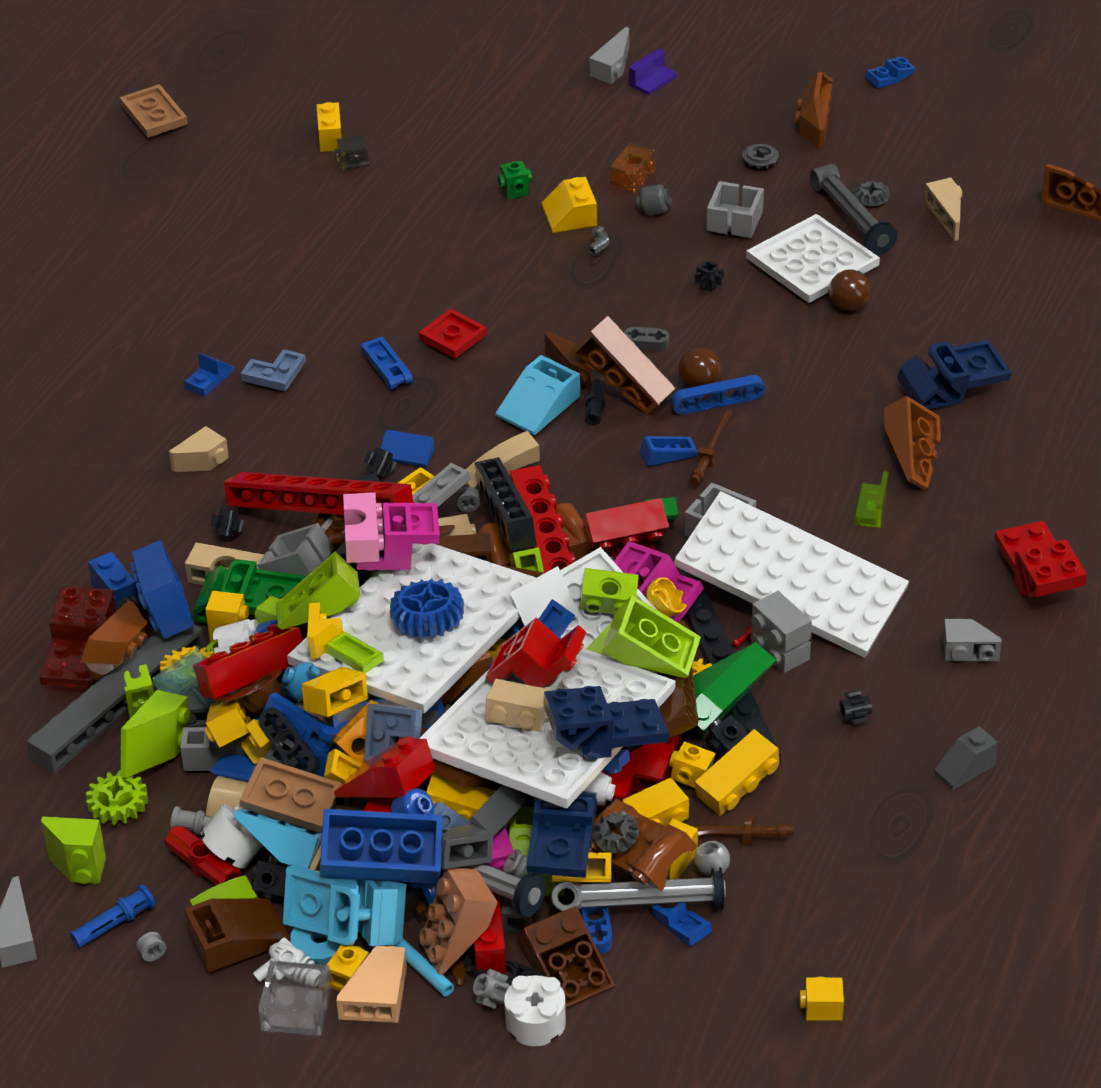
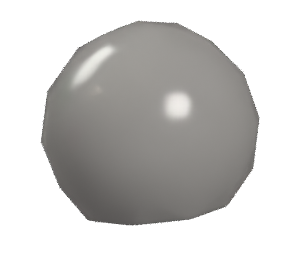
[694,841,730,877]

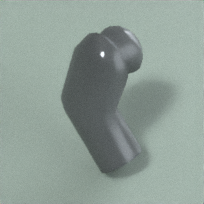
[588,226,610,256]

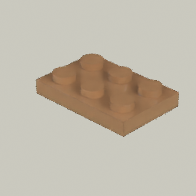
[120,84,188,138]
[239,757,342,833]

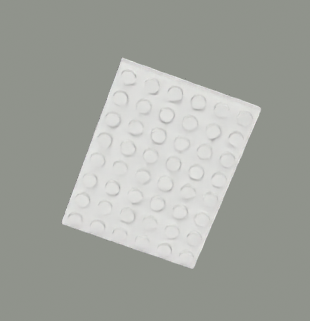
[287,544,536,713]
[419,648,676,809]

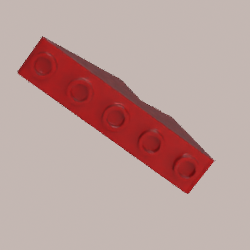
[596,734,682,811]

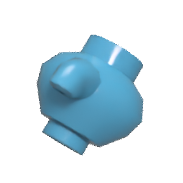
[281,662,320,702]

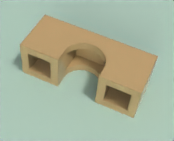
[185,543,264,585]

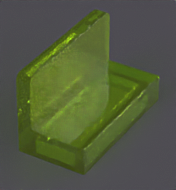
[855,471,889,528]

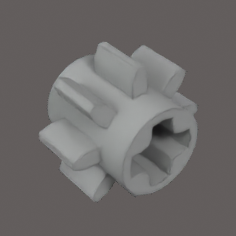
[473,969,510,1009]

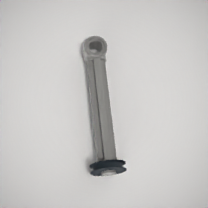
[441,847,546,917]
[550,867,726,911]

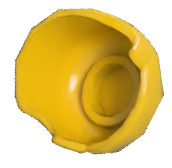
[646,578,687,617]

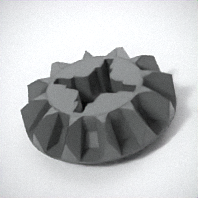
[743,144,779,170]
[853,180,890,206]
[593,810,639,853]

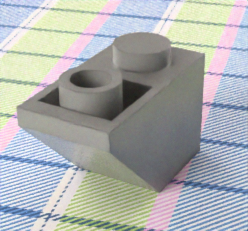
[943,619,1001,661]

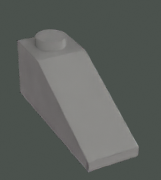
[589,27,629,84]
[0,876,37,968]

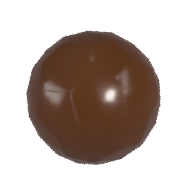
[828,269,871,312]
[679,347,722,388]

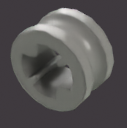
[457,487,480,512]
[503,849,528,878]
[136,932,166,962]

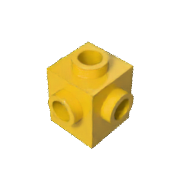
[669,742,716,788]

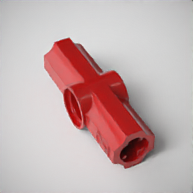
[164,825,241,885]

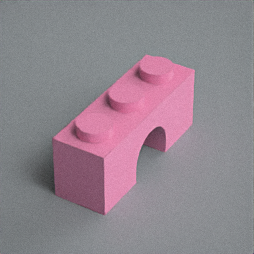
[343,493,384,563]

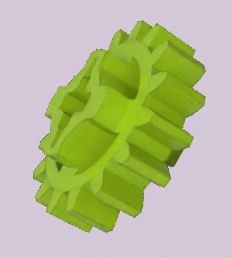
[86,771,148,825]

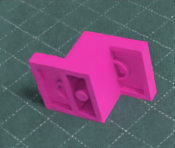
[356,503,440,571]
[613,541,704,623]

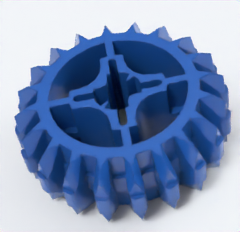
[389,578,464,639]

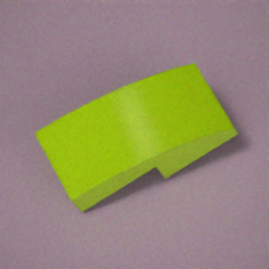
[190,875,259,905]

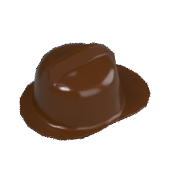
[221,669,284,713]

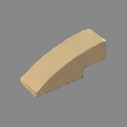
[466,431,540,491]

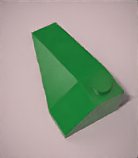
[691,642,776,739]

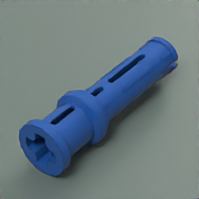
[69,884,156,949]

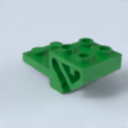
[193,559,306,623]

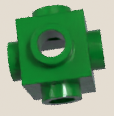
[498,161,532,200]

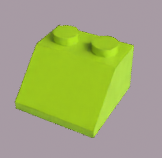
[41,817,106,884]

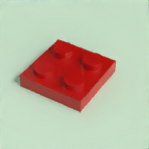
[419,309,487,359]

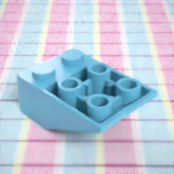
[495,355,580,435]

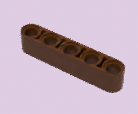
[657,666,698,738]

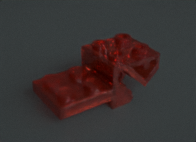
[39,586,116,688]

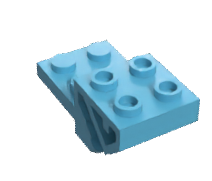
[283,865,406,946]

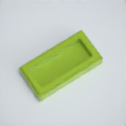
[325,632,384,673]

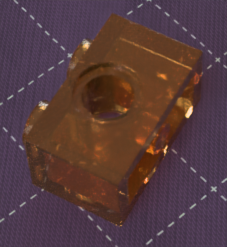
[610,143,657,192]

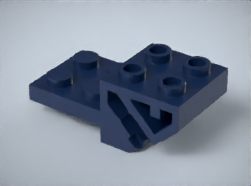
[897,340,1012,410]
[543,686,669,759]
[527,791,597,878]

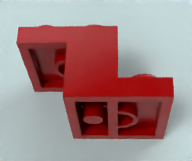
[486,617,586,688]

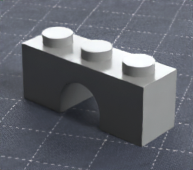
[180,727,251,771]

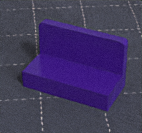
[629,49,677,95]

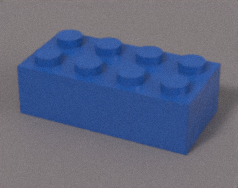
[130,540,194,639]
[320,809,443,884]

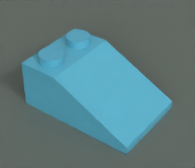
[234,808,322,869]

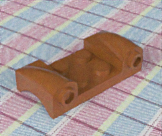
[477,503,594,567]
[589,799,697,891]

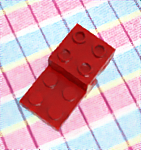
[994,521,1087,597]

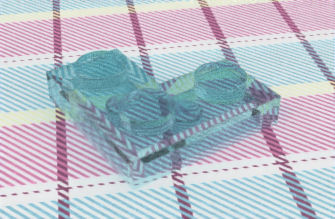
[152,648,216,708]

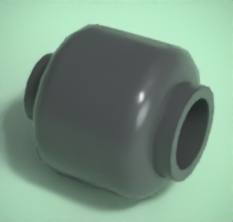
[636,184,672,216]

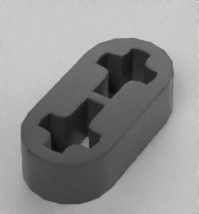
[624,327,670,352]

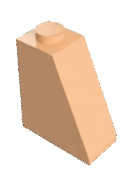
[336,946,407,1023]

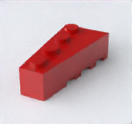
[192,624,303,701]

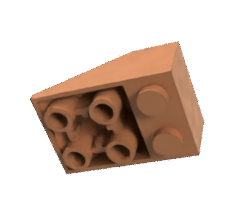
[419,868,497,975]

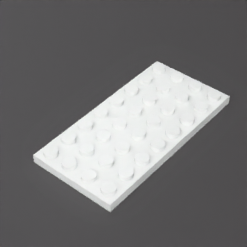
[674,491,909,658]

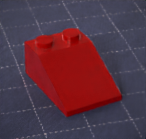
[334,736,436,798]

